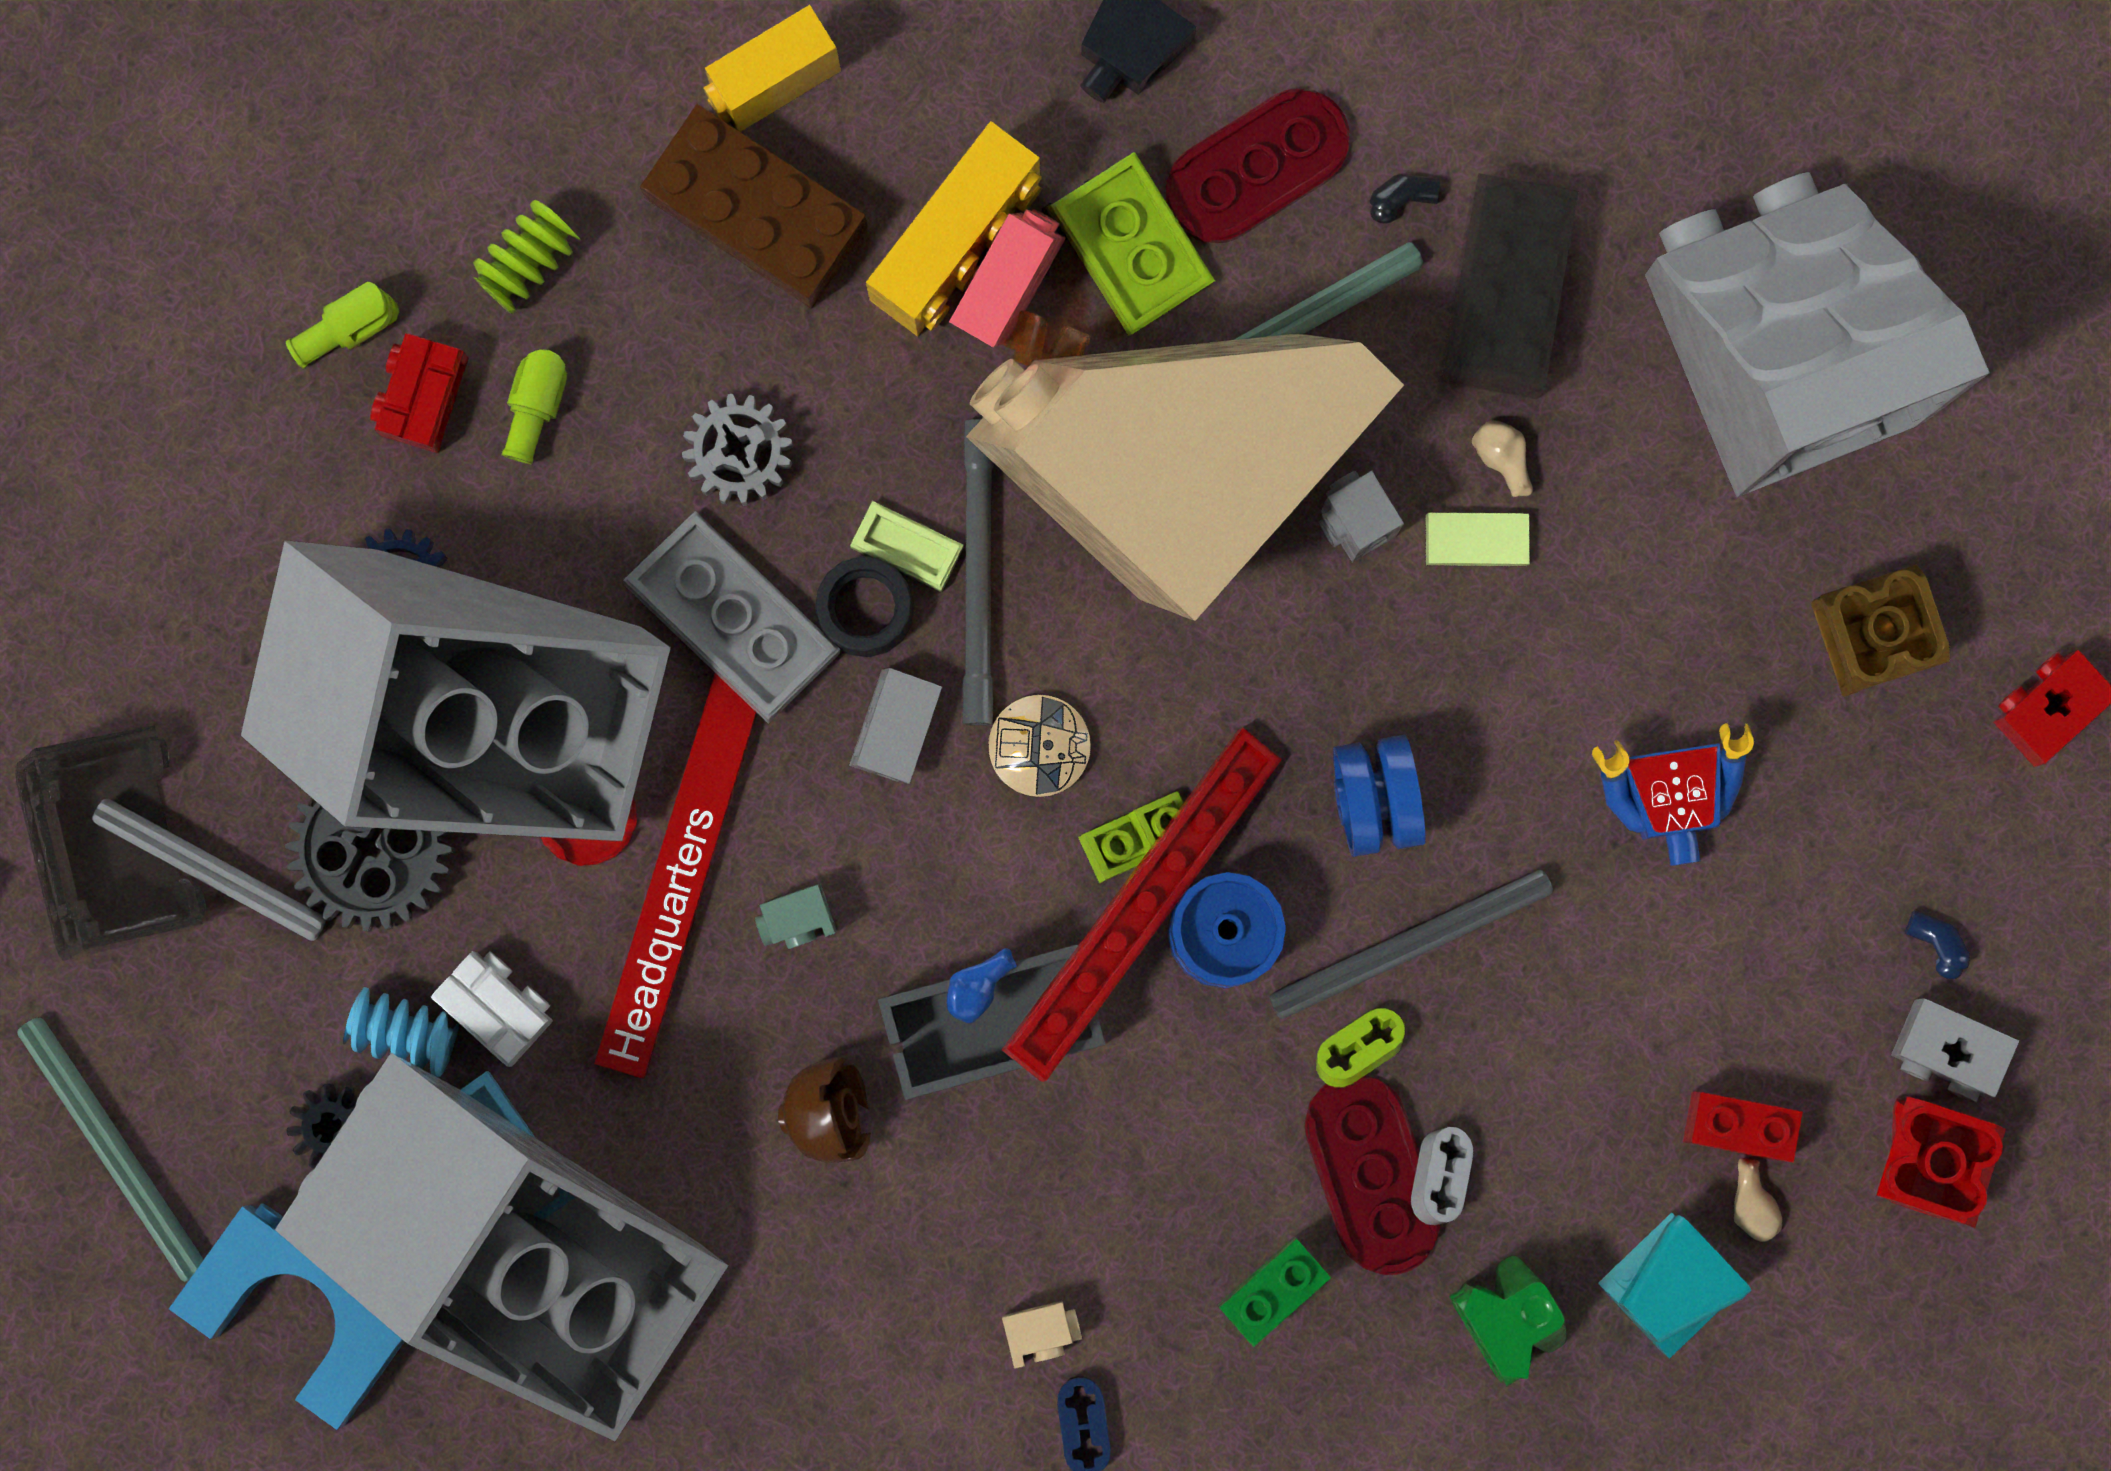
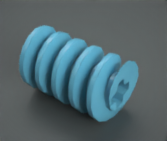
[343,987,459,1077]

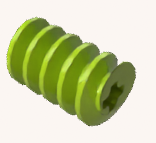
[472,200,581,314]

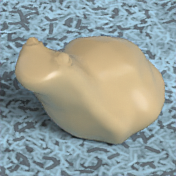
[1472,420,1533,497]
[1734,1158,1782,1242]

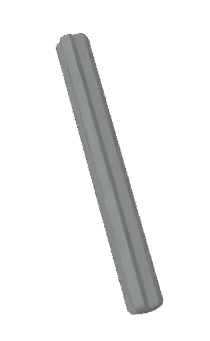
[92,799,326,941]

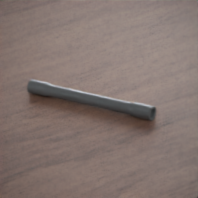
[962,419,994,725]

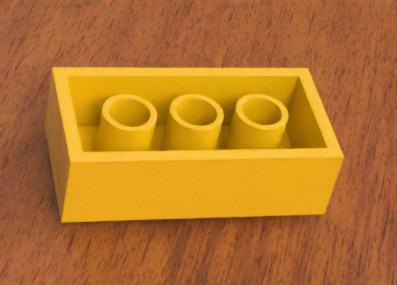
[866,121,1042,337]

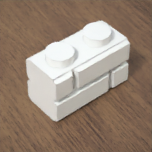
[431,951,553,1067]

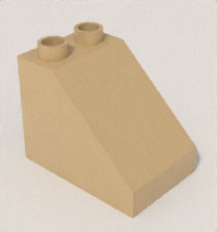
[966,334,1404,621]

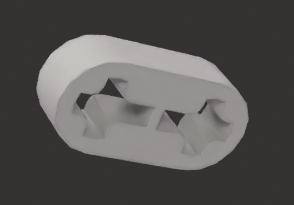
[1411,1127,1473,1225]

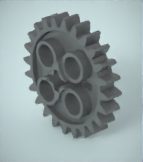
[285,802,455,932]

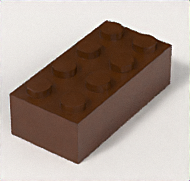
[640,104,868,309]

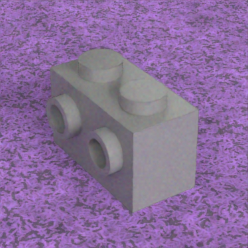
[1319,470,1404,563]

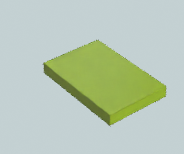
[1048,152,1215,336]

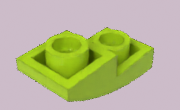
[1078,791,1183,883]

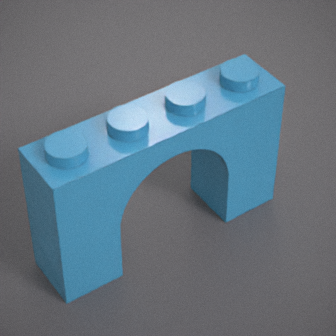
[169,1203,405,1430]

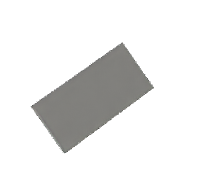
[623,511,840,724]

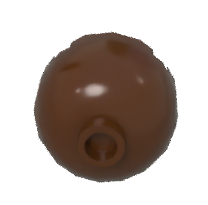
[778,1057,871,1163]

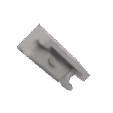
[849,668,942,784]

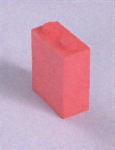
[949,209,1066,348]

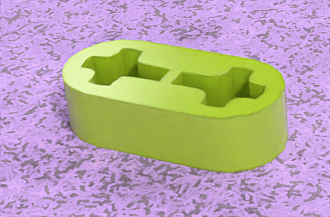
[1316,1008,1405,1087]

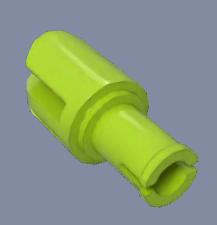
[286,282,399,369]
[501,350,567,465]

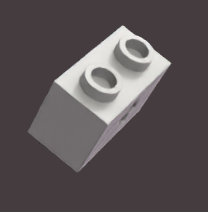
[1891,998,2019,1103]

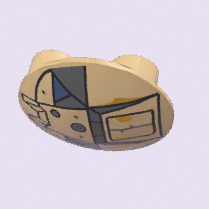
[989,695,1090,797]

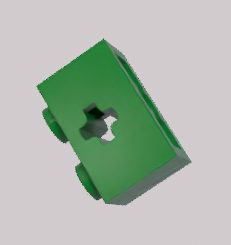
[1217,1237,1331,1347]

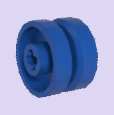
[1333,734,1426,857]
[1167,872,1286,989]

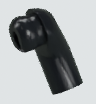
[1369,174,1440,224]

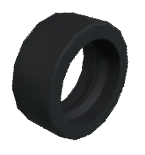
[815,556,914,657]

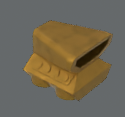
[1811,564,1950,697]

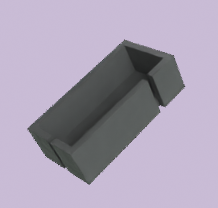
[878,945,1106,1100]

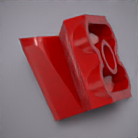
[1876,1096,2006,1228]

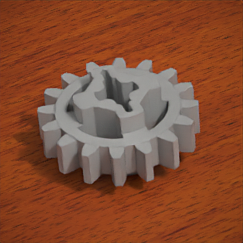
[682,394,793,506]

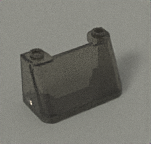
[15,725,206,961]

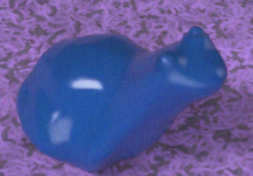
[947,948,1017,1023]

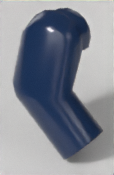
[1905,910,1970,980]

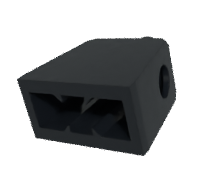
[1080,0,1196,103]

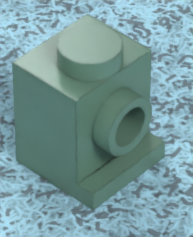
[755,883,837,949]

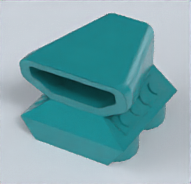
[1598,1213,1751,1359]

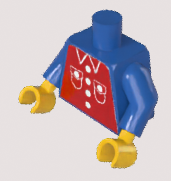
[1592,723,1754,866]

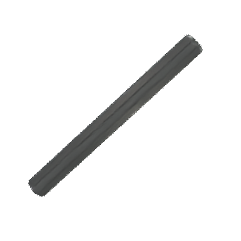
[1269,870,1553,1019]

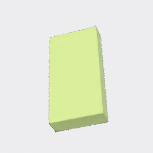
[850,501,964,592]
[1426,513,1530,566]

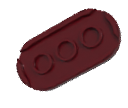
[1166,89,1349,243]
[1304,1075,1440,1275]

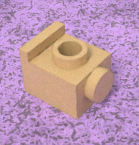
[1002,1300,1082,1369]

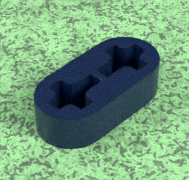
[1057,1376,1111,1471]

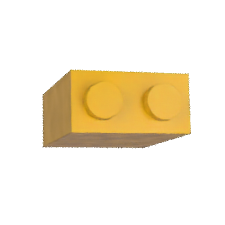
[703,5,841,132]

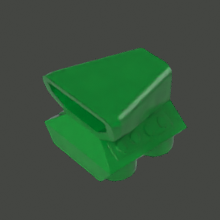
[1449,1256,1567,1387]

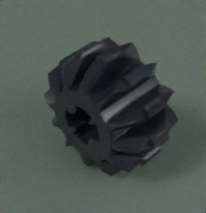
[287,1084,356,1169]

